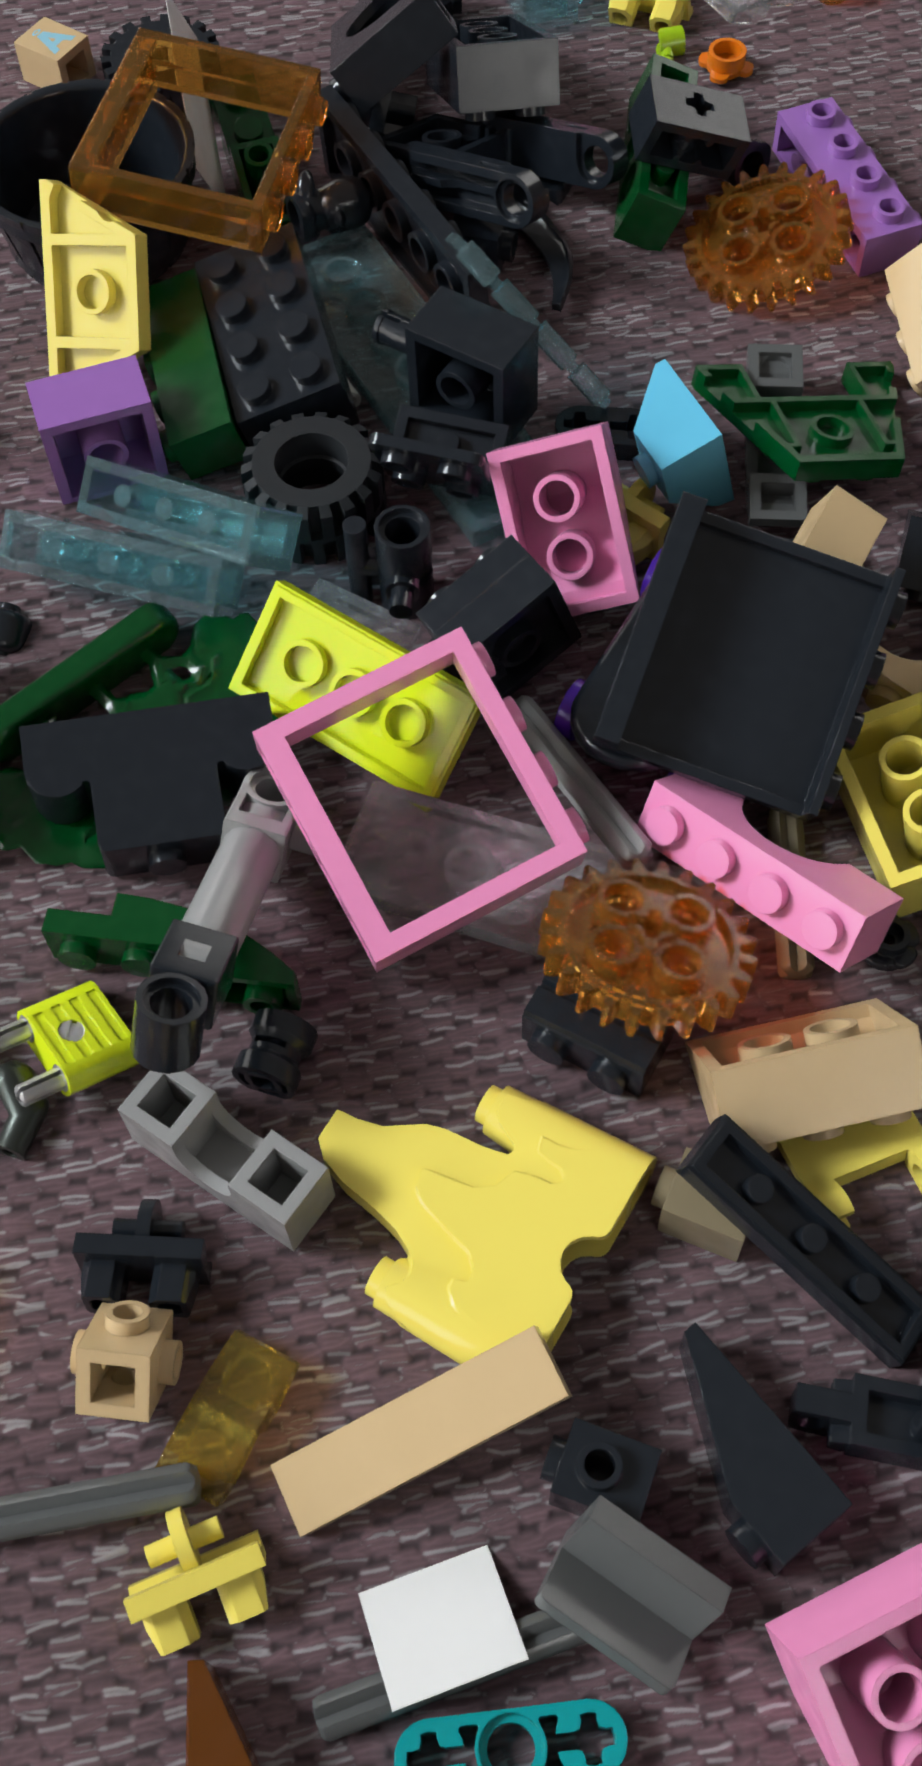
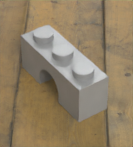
[117,1070,335,1252]

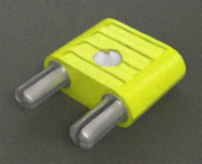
[0,981,139,1107]

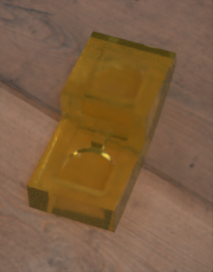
[155,1329,301,1507]

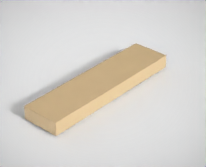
[270,1325,572,1537]

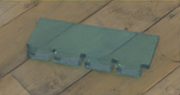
[445,232,612,409]

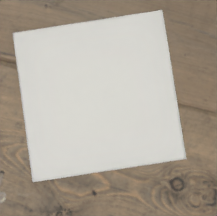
[358,1545,529,1712]

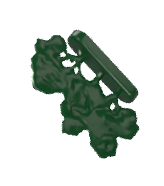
[0,601,278,868]

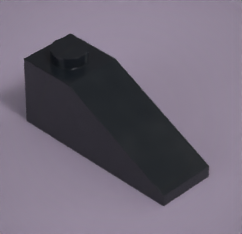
[679,1322,853,1576]

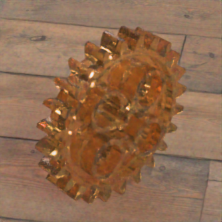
[683,162,854,314]
[537,858,758,1041]

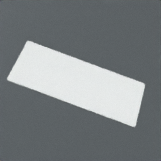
[166,0,227,209]

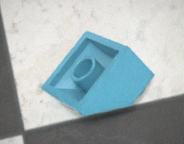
[633,359,734,506]

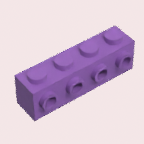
[772,97,922,277]

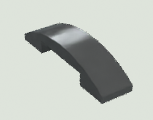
[744,344,808,527]

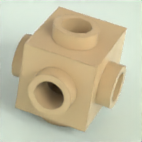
[70,1300,183,1423]

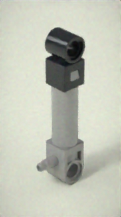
[130,767,343,1074]

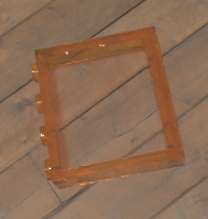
[68,27,328,254]

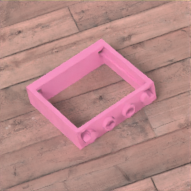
[252,626,590,972]

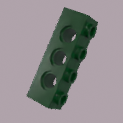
[613,53,698,251]

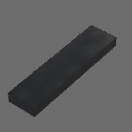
[676,1114,922,1368]

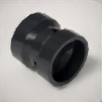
[231,1008,318,1099]

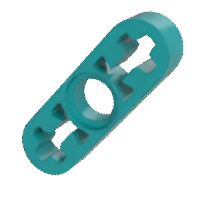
[394,1699,628,1766]

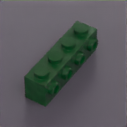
[143,268,249,480]

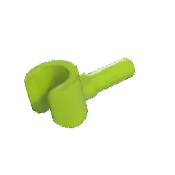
[656,25,686,60]

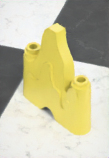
[318,1085,657,1364]

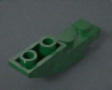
[207,70,294,234]
[41,893,302,1014]

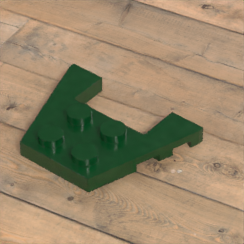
[691,361,906,483]

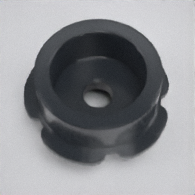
[864,915,920,971]

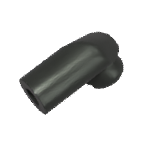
[0,1060,49,1161]

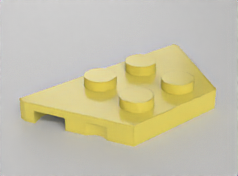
[39,179,151,376]

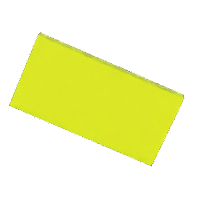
[228,580,481,806]

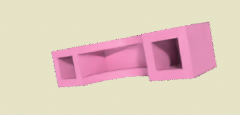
[637,774,904,972]

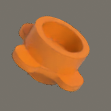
[698,38,754,84]

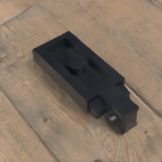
[788,1373,922,1471]

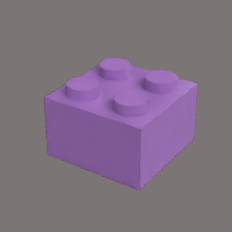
[25,355,169,505]

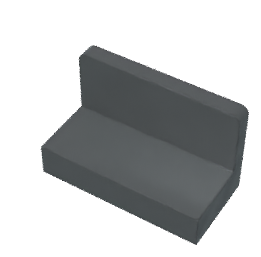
[535,1495,732,1696]

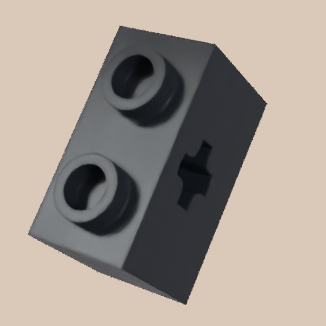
[629,74,751,180]

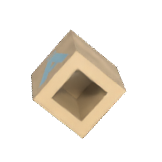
[14,17,96,88]

